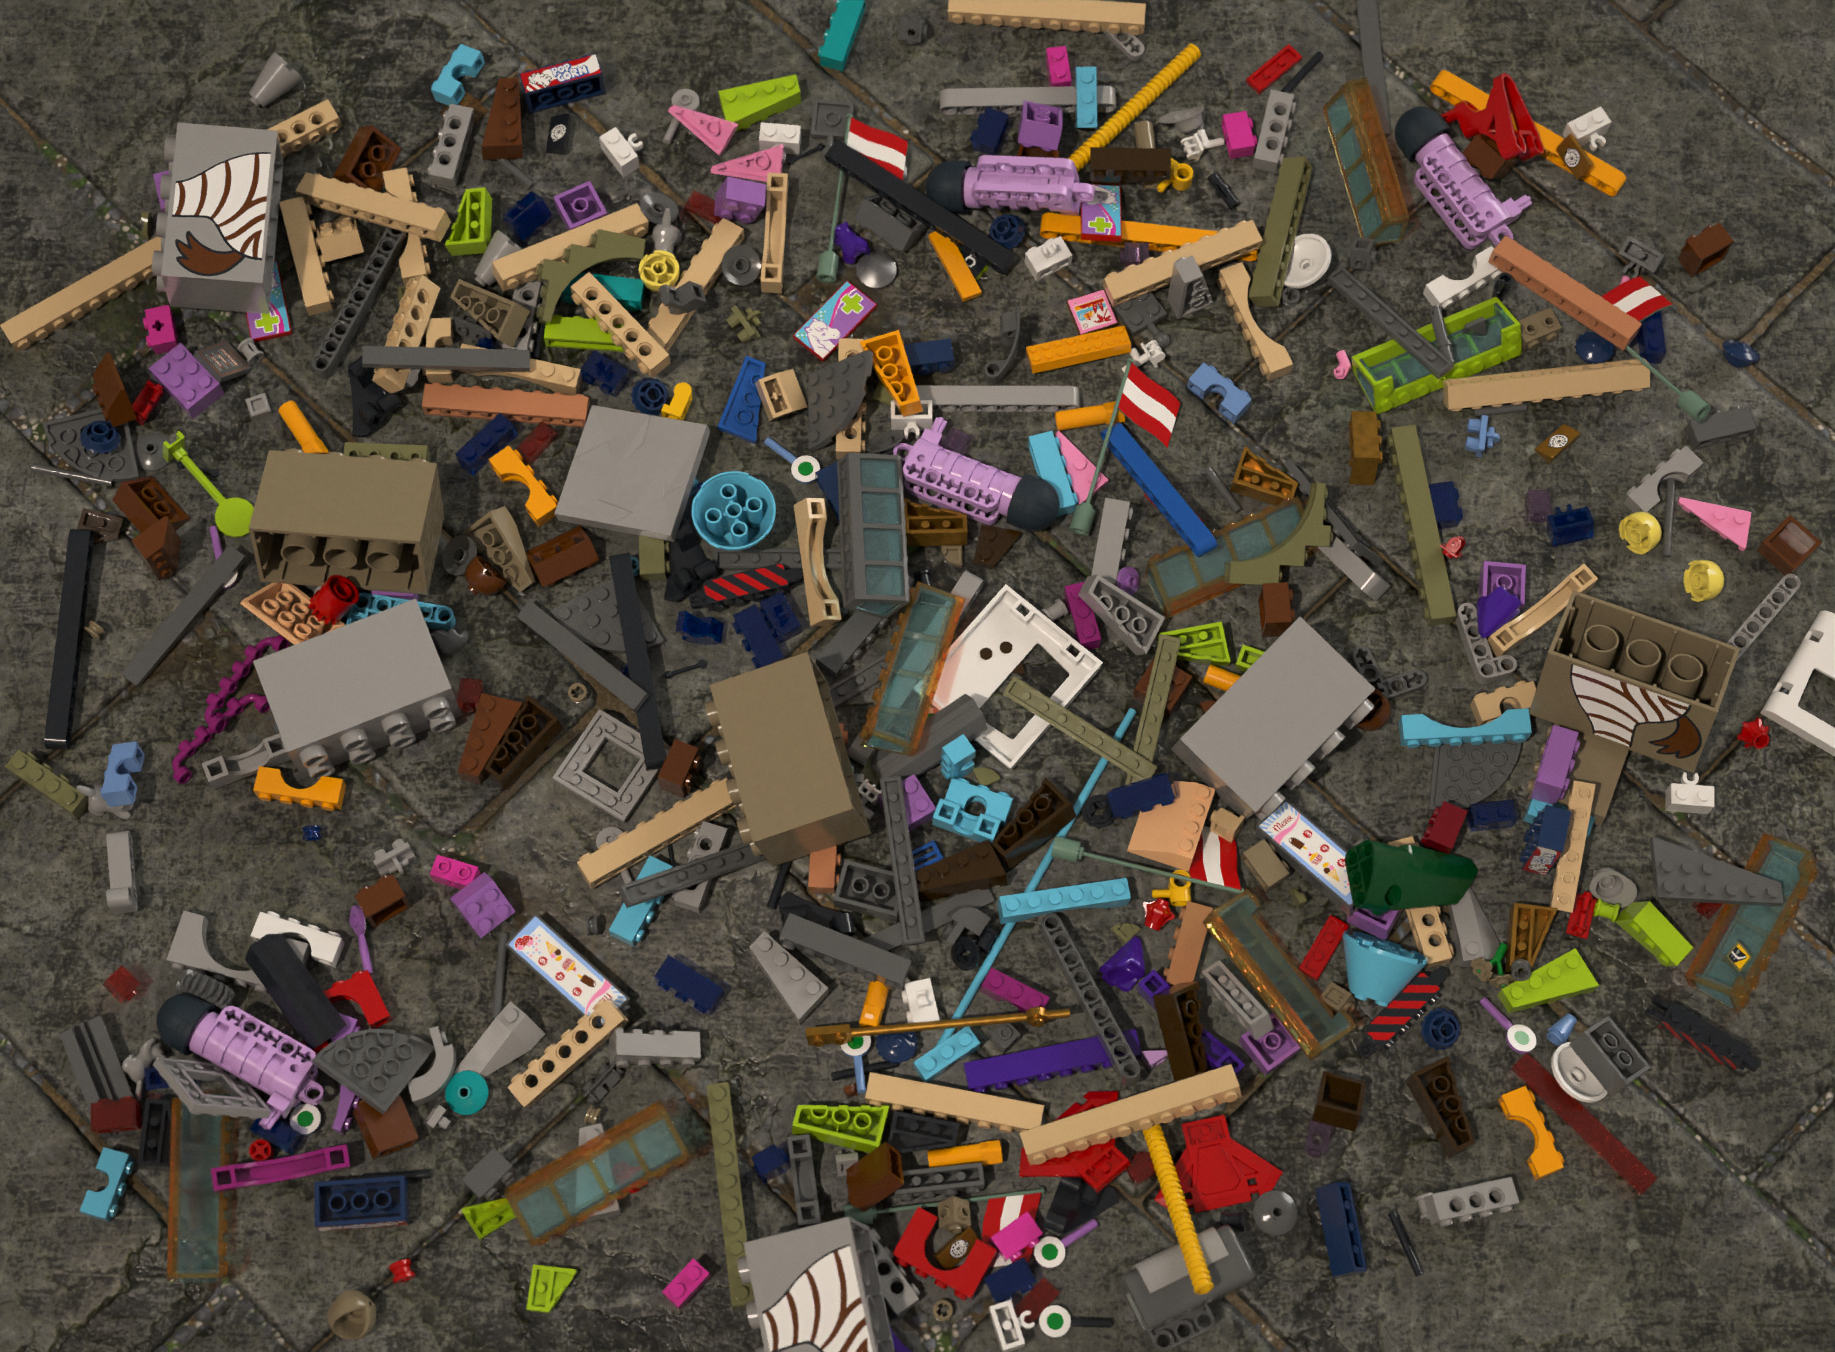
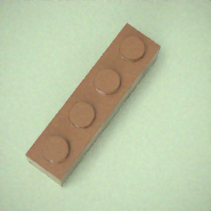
[1162,901,1213,987]

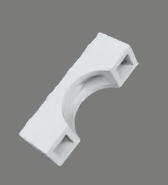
[1423,246,1503,310]
[251,911,345,967]

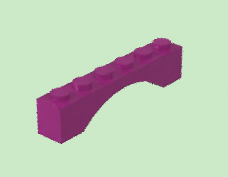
[211,1144,350,1194]

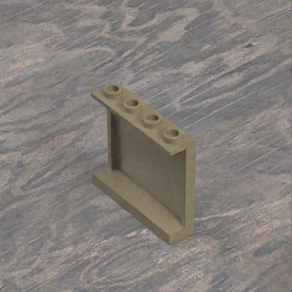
[1526,723,1628,826]

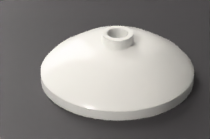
[1284,234,1331,288]
[1551,1042,1608,1103]

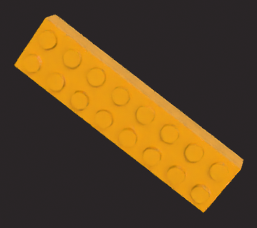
[1026,326,1131,374]

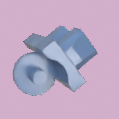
[1465,415,1500,458]

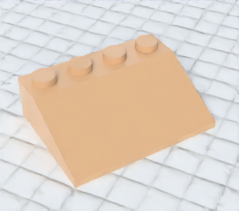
[240,583,345,645]
[1127,780,1215,872]

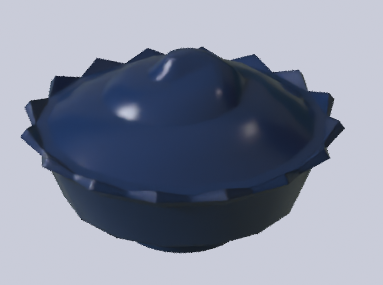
[988,214,1026,250]
[1574,331,1615,364]
[1722,340,1760,368]
[631,377,670,416]
[79,421,121,454]
[1421,1008,1460,1050]
[875,1023,918,1064]

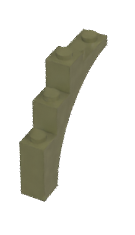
[535,229,646,325]
[1224,483,1333,585]

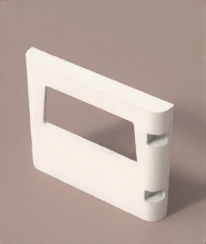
[913,584,1103,770]
[1760,611,1835,756]

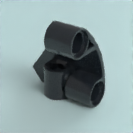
[348,355,402,437]
[664,519,718,602]
[778,891,855,950]
[1042,1177,1119,1236]

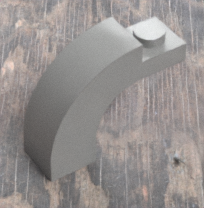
[408,1026,456,1106]

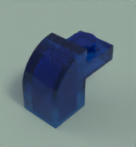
[676,611,724,645]

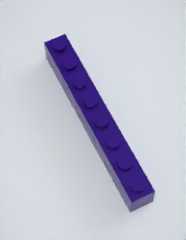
[963,1029,1142,1094]

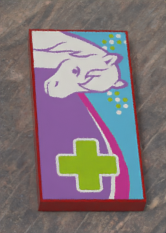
[1080,184,1122,242]
[246,261,292,343]
[793,280,877,363]

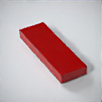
[1246,44,1302,95]
[1298,914,1349,981]

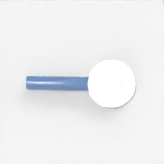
[764,437,820,484]
[841,1036,871,1094]
[290,1102,322,1135]

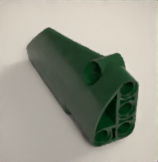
[1345,840,1478,916]

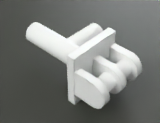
[1180,129,1224,161]
[1122,340,1165,372]
[858,779,881,820]

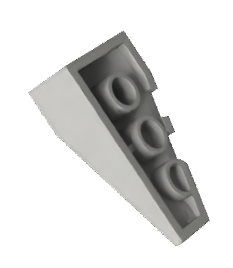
[1449,887,1502,967]

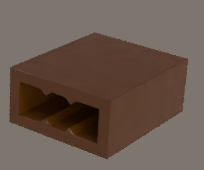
[353,1094,419,1160]
[846,1142,904,1212]

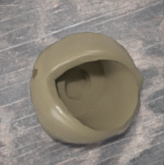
[327,1290,376,1340]

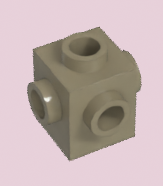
[937,1196,971,1234]

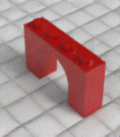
[302,970,392,1055]
[892,1207,998,1301]

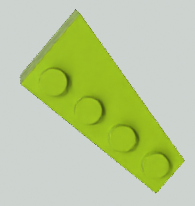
[1497,948,1599,1014]
[792,1105,889,1153]

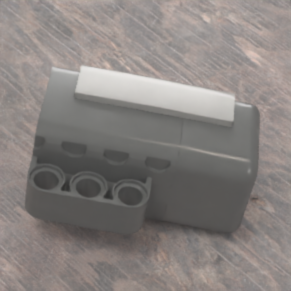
[1118,1225,1255,1352]

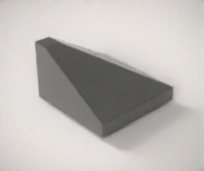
[1462,317,1486,336]

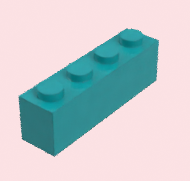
[818,0,866,72]
[561,272,646,311]

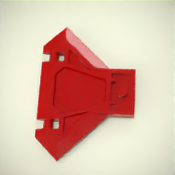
[1019,1091,1130,1193]
[1154,1115,1283,1213]

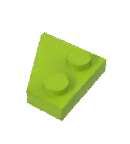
[461,1197,518,1240]
[526,1265,577,1313]

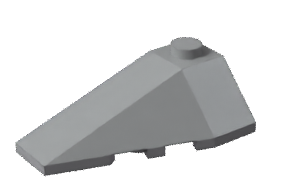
[454,1001,546,1079]

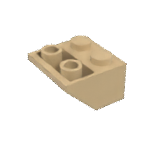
[316,217,364,262]
[755,369,808,422]

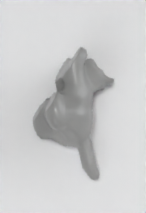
[651,208,682,255]
[76,784,137,820]
[122,1037,166,1101]

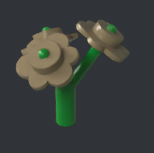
[1471,943,1515,988]

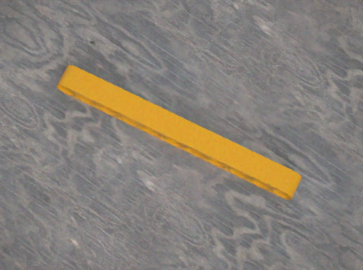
[1430,70,1626,196]
[1040,213,1259,261]

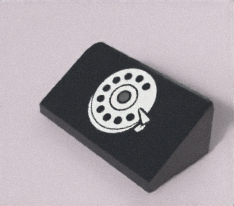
[546,113,571,155]

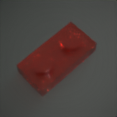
[684,190,722,224]
[516,421,558,465]
[1014,1278,1059,1324]

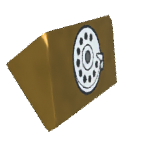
[1556,133,1594,180]
[1535,424,1580,464]
[933,1226,979,1271]

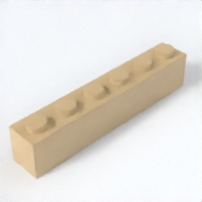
[279,196,335,316]

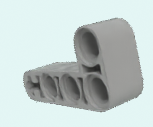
[1317,533,1390,601]
[1455,603,1517,685]
[106,831,138,915]

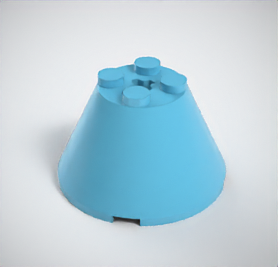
[692,471,776,551]
[1342,930,1428,1007]

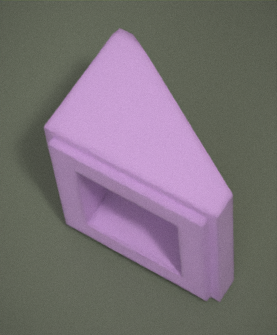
[1141,1050,1168,1070]

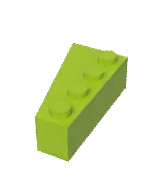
[719,74,801,135]

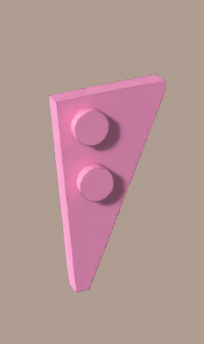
[668,105,738,155]
[711,144,784,182]
[1055,431,1108,505]
[1677,497,1751,551]

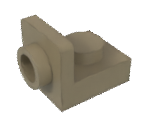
[1319,982,1357,1020]

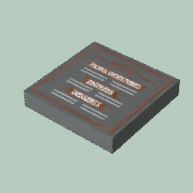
[193,340,252,383]

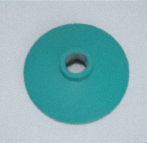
[445,1071,489,1115]

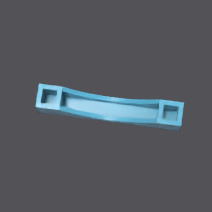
[1398,709,1532,748]
[997,878,1131,924]

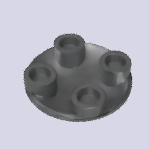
[856,251,897,291]

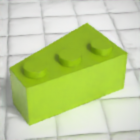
[445,187,492,256]
[1157,621,1230,667]
[1615,901,1693,966]

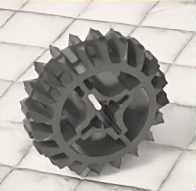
[175,969,235,1011]

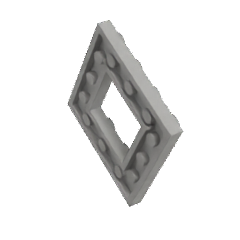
[552,709,669,823]
[153,1057,271,1119]

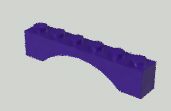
[1136,969,1245,1076]

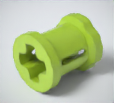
[1593,898,1620,923]

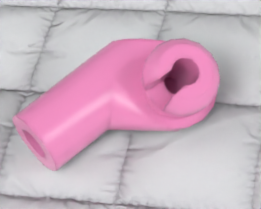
[1333,350,1351,379]

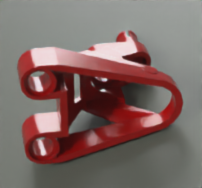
[1440,73,1544,162]

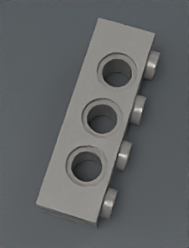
[1252,89,1296,173]
[428,104,476,188]
[502,278,543,352]
[672,821,728,913]
[1202,960,1274,1040]
[1423,1177,1519,1227]
[866,1225,920,1318]

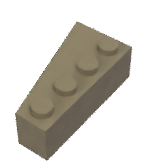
[450,279,530,348]

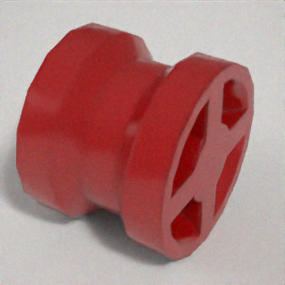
[249,1139,274,1162]
[388,1259,415,1284]

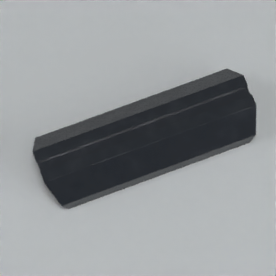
[245,934,347,1049]

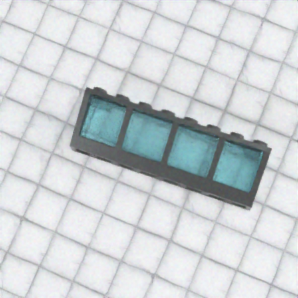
[837,453,910,619]

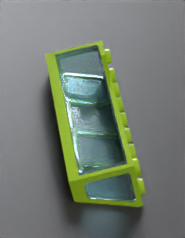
[1352,297,1522,415]

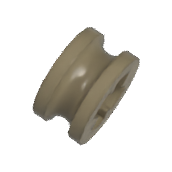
[84,620,105,640]
[568,683,588,703]
[584,1105,602,1125]
[933,1300,953,1322]

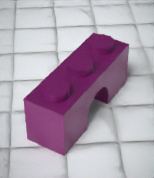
[1064,582,1101,652]
[981,967,1050,1013]

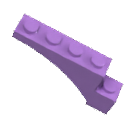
[331,1013,362,1135]

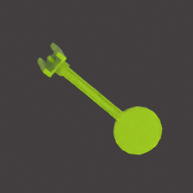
[163,431,254,538]

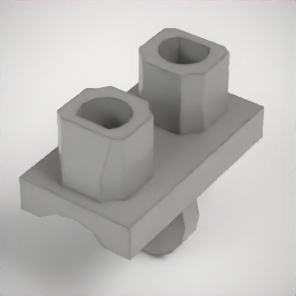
[373,839,416,876]

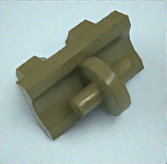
[726,305,762,344]

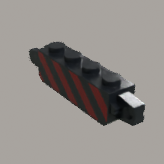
[689,563,804,612]
[1356,967,1447,1060]
[1645,996,1761,1072]

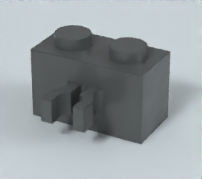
[1619,235,1665,278]

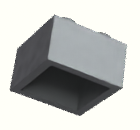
[461,1148,517,1203]

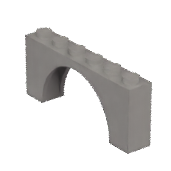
[166,911,311,994]

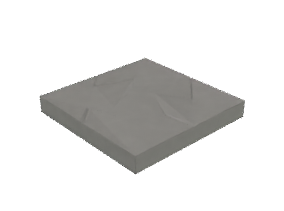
[554,405,710,542]

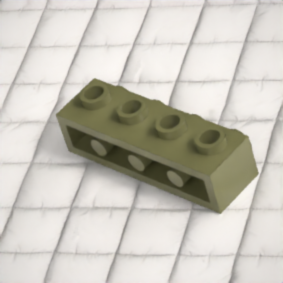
[344,442,430,462]
[5,750,89,820]

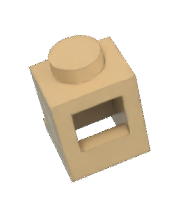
[1209,808,1245,843]

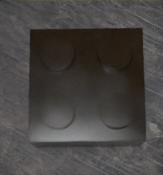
[1312,1071,1366,1132]

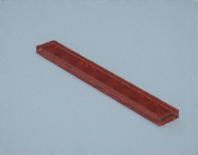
[1511,1053,1657,1195]

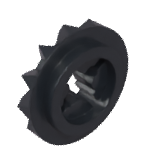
[1082,795,1116,829]
[951,936,981,971]

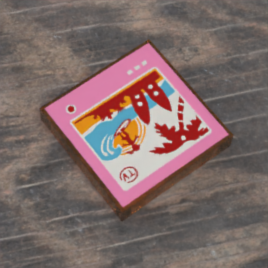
[1066,289,1118,335]

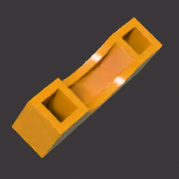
[489,445,558,528]
[253,766,346,811]
[1498,1086,1564,1181]

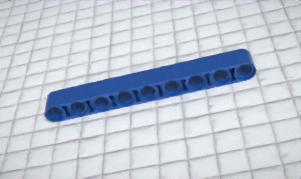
[1100,422,1218,558]

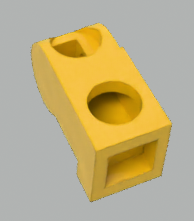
[661,382,693,421]

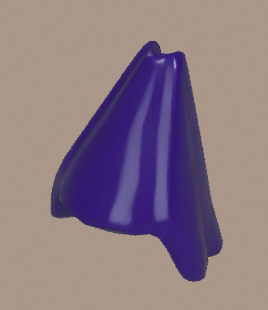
[1476,587,1521,638]
[1100,936,1145,992]

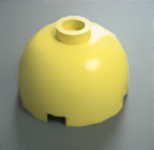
[639,250,680,292]
[1619,511,1662,555]
[1683,560,1724,602]

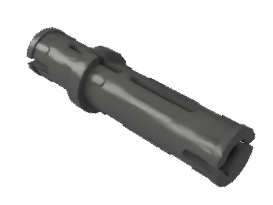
[1428,305,1455,364]

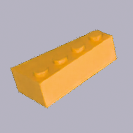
[860,330,923,417]

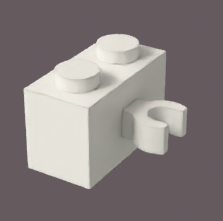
[1563,106,1611,151]
[759,122,801,162]
[599,127,643,177]
[1025,236,1072,281]
[891,400,932,439]
[1665,772,1714,814]
[901,978,939,1023]
[988,1300,1035,1352]

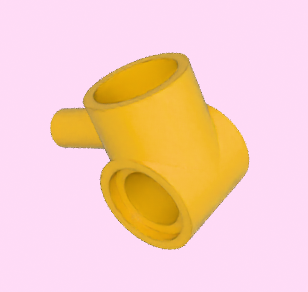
[1157,158,1193,192]
[1152,870,1191,907]

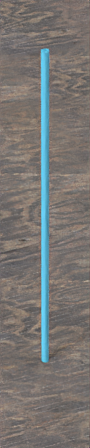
[934,708,1137,1048]

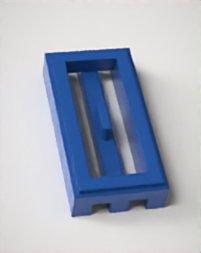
[912,840,944,871]

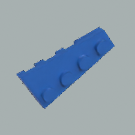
[717,356,765,444]

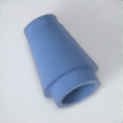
[1547,1014,1577,1046]

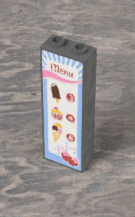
[1256,799,1359,917]
[505,913,632,1029]

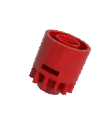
[308,575,359,625]

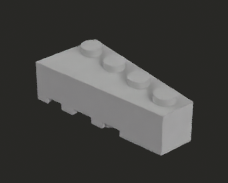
[1078,574,1165,656]

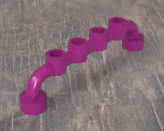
[204,635,290,734]
[172,693,270,785]

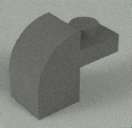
[659,281,707,315]
[942,905,991,945]

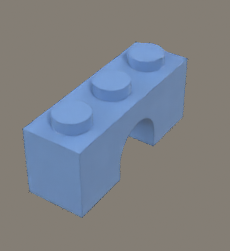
[1187,363,1252,424]
[100,741,145,807]

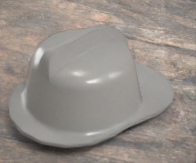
[1159,106,1205,134]
[1589,867,1637,908]

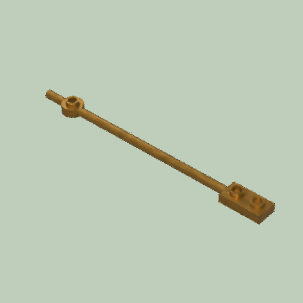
[806,1007,1070,1047]

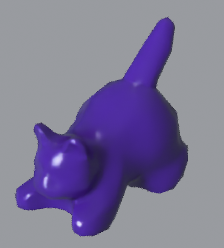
[833,221,871,264]

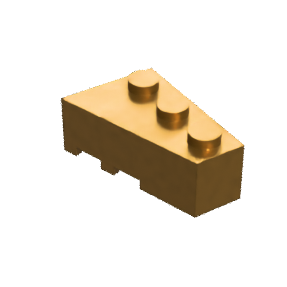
[1349,411,1382,485]
[1230,446,1298,510]
[904,498,968,546]
[1505,903,1558,973]

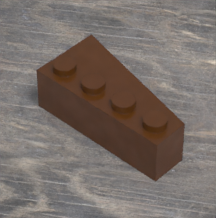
[481,78,523,160]
[457,693,523,784]

